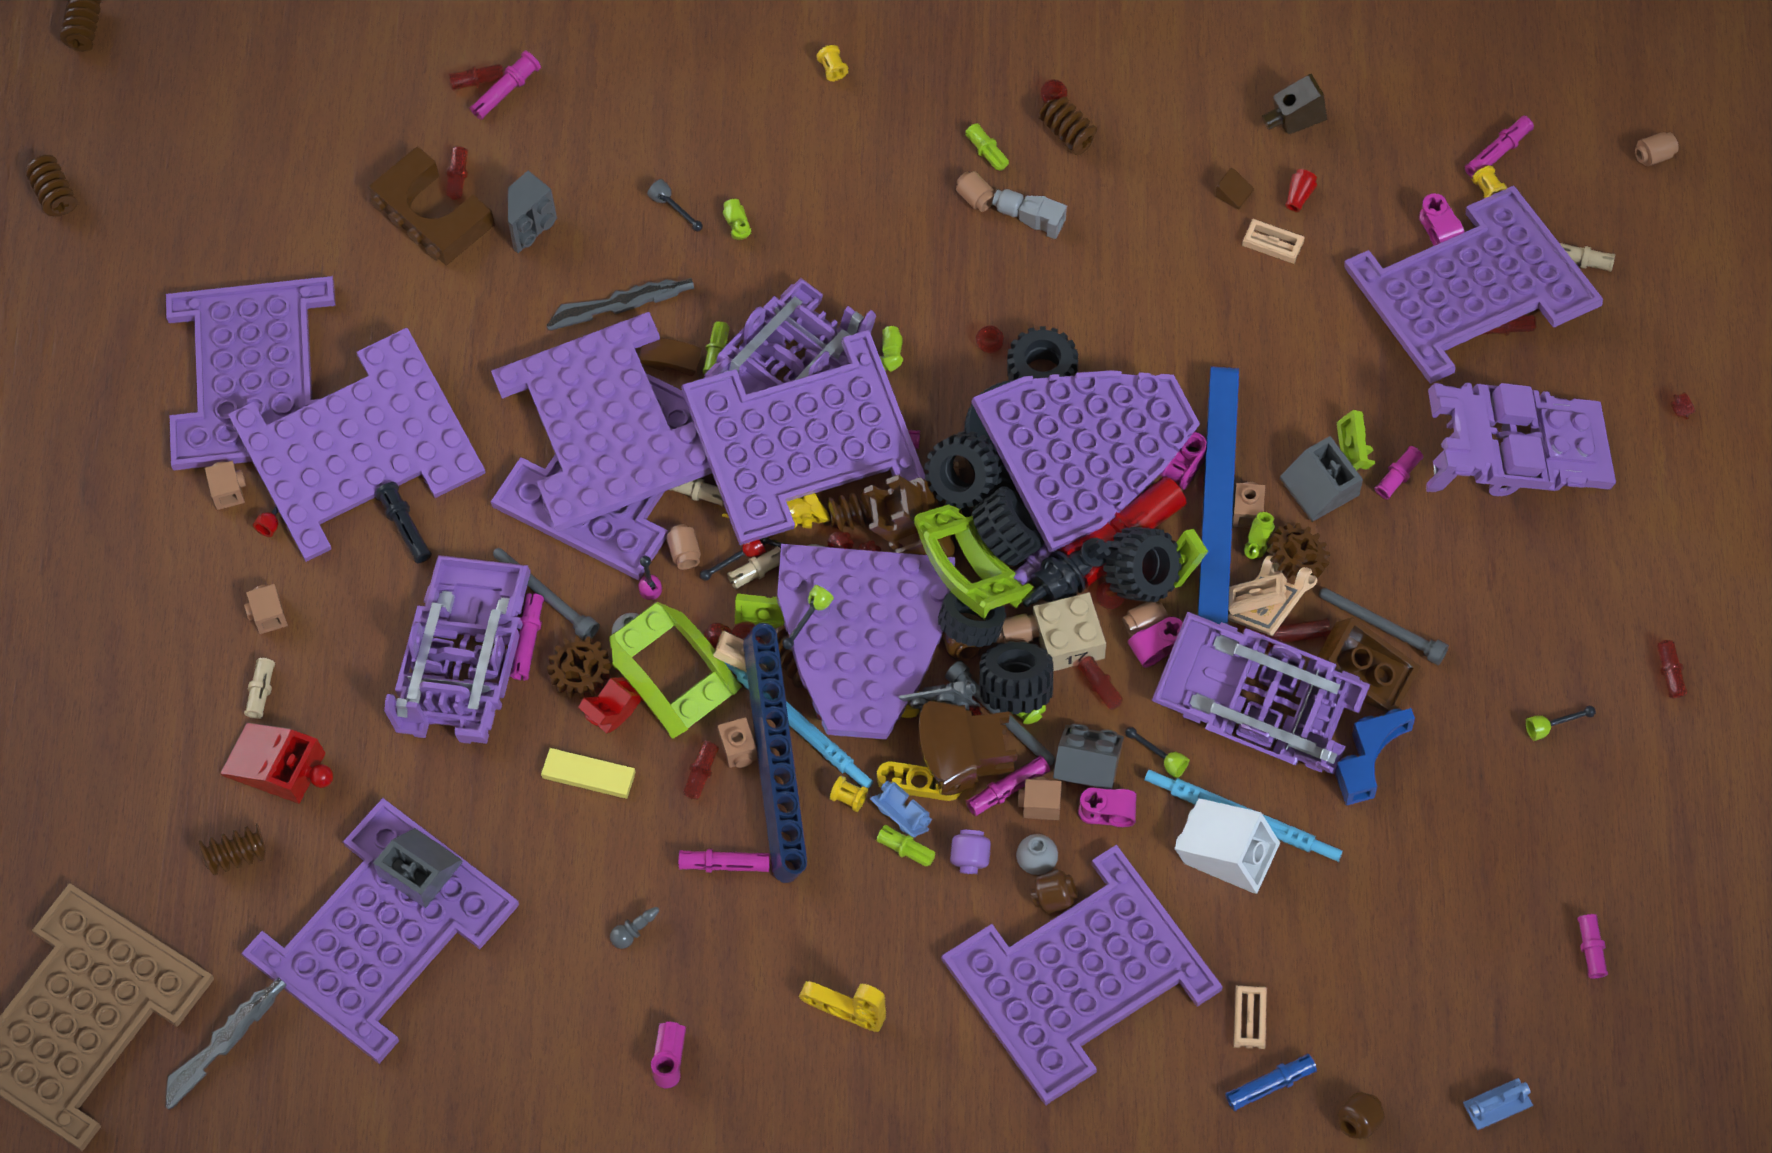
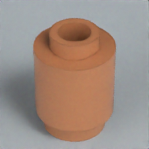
[1635,132,1679,166]
[956,171,995,212]
[666,524,701,570]
[1122,601,1168,637]
[997,613,1039,644]

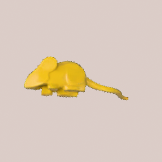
[722,493,830,528]

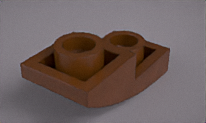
[638,338,702,376]

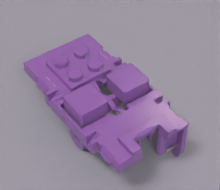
[1426,383,1616,496]

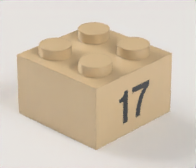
[1033,592,1106,671]

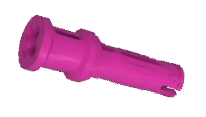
[470,51,541,120]

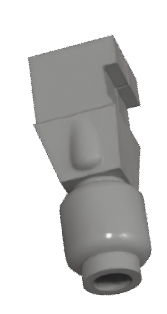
[992,189,1067,240]

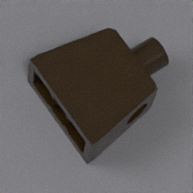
[1262,73,1327,134]

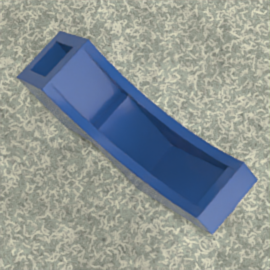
[1335,708,1415,806]

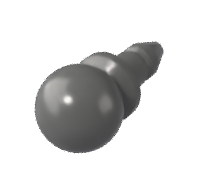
[610,907,659,949]

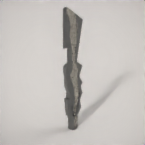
[547,278,694,330]
[166,977,287,1109]

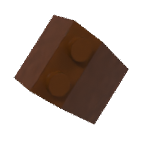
[1317,617,1421,713]

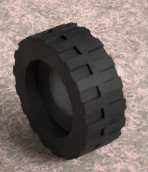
[938,591,1006,647]

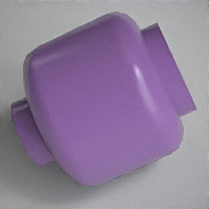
[950,830,991,874]

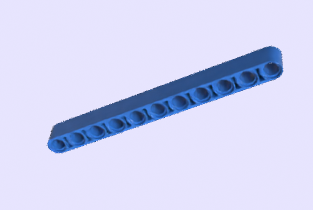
[1198,366,1239,624]

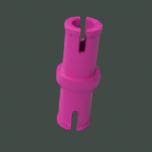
[1374,446,1424,500]
[1578,914,1608,979]

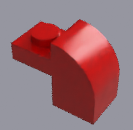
[578,677,642,733]

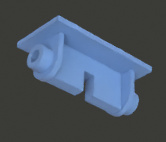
[870,781,932,837]
[1463,1078,1533,1130]

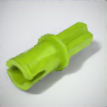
[965,123,1009,171]
[703,321,730,374]
[877,825,935,866]

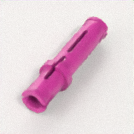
[1465,116,1534,179]
[510,593,544,681]
[966,755,1050,817]
[679,849,770,873]

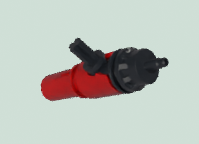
[1022,476,1187,607]

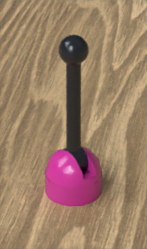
[638,556,662,600]

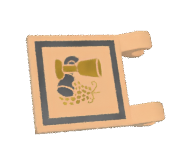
[1228,555,1317,636]

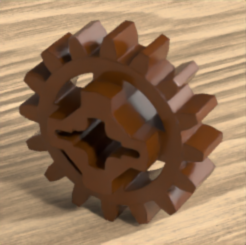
[1267,523,1330,579]
[547,636,612,699]

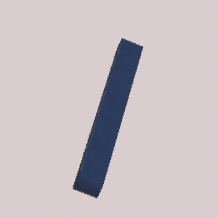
[743,623,807,883]

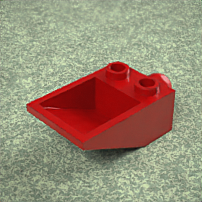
[220,723,333,804]

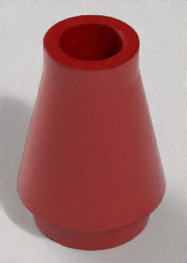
[1285,169,1317,212]

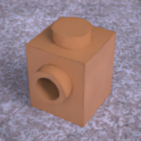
[205,461,246,510]
[1232,482,1265,528]
[244,584,288,634]
[718,717,758,768]
[1018,777,1061,820]

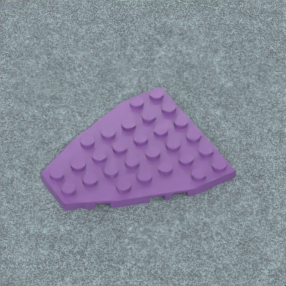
[971,371,1200,552]
[777,544,955,739]

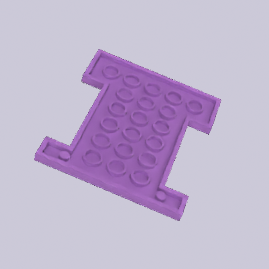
[1344,186,1603,384]
[166,276,335,470]
[491,312,712,532]
[228,328,485,562]
[681,330,925,545]
[491,373,693,580]
[242,798,519,1064]
[942,845,1223,1106]

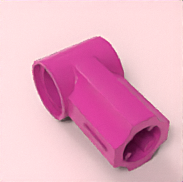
[651,1021,686,1088]

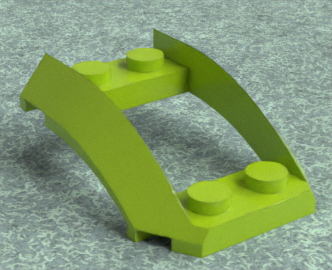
[914,504,1033,619]
[610,602,742,739]

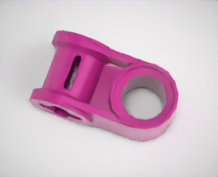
[1419,193,1464,246]
[1159,432,1206,490]
[1128,617,1183,668]
[1078,788,1136,827]

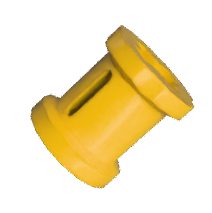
[816,45,849,81]
[1472,166,1507,199]
[830,776,868,812]

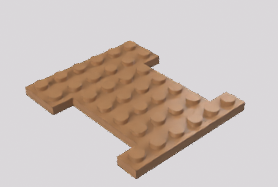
[0,883,214,1151]

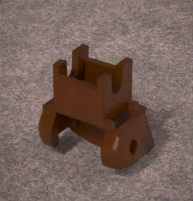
[864,475,955,557]
[918,701,1017,796]

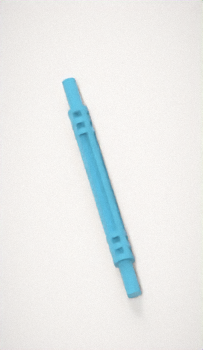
[725,662,873,788]
[1145,769,1343,862]

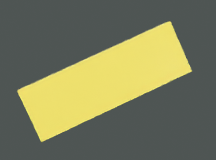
[541,748,636,799]

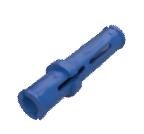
[1225,1053,1317,1111]

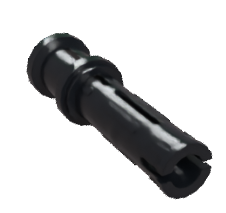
[374,482,432,564]

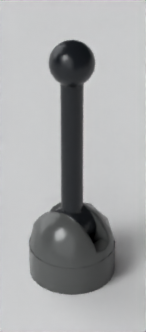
[647,179,703,231]

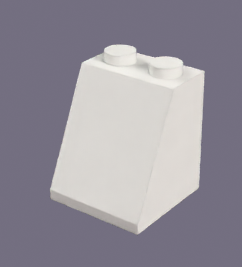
[1175,798,1280,894]

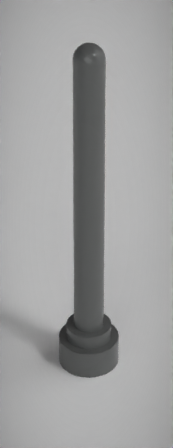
[493,548,600,641]
[1319,588,1449,666]
[945,660,1055,766]

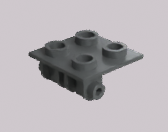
[899,681,980,711]

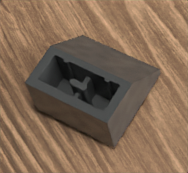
[508,171,557,253]
[1280,436,1363,522]
[1053,724,1124,789]
[373,828,463,908]

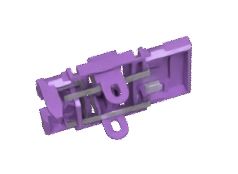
[685,278,876,404]
[384,555,531,744]
[1152,612,1370,774]

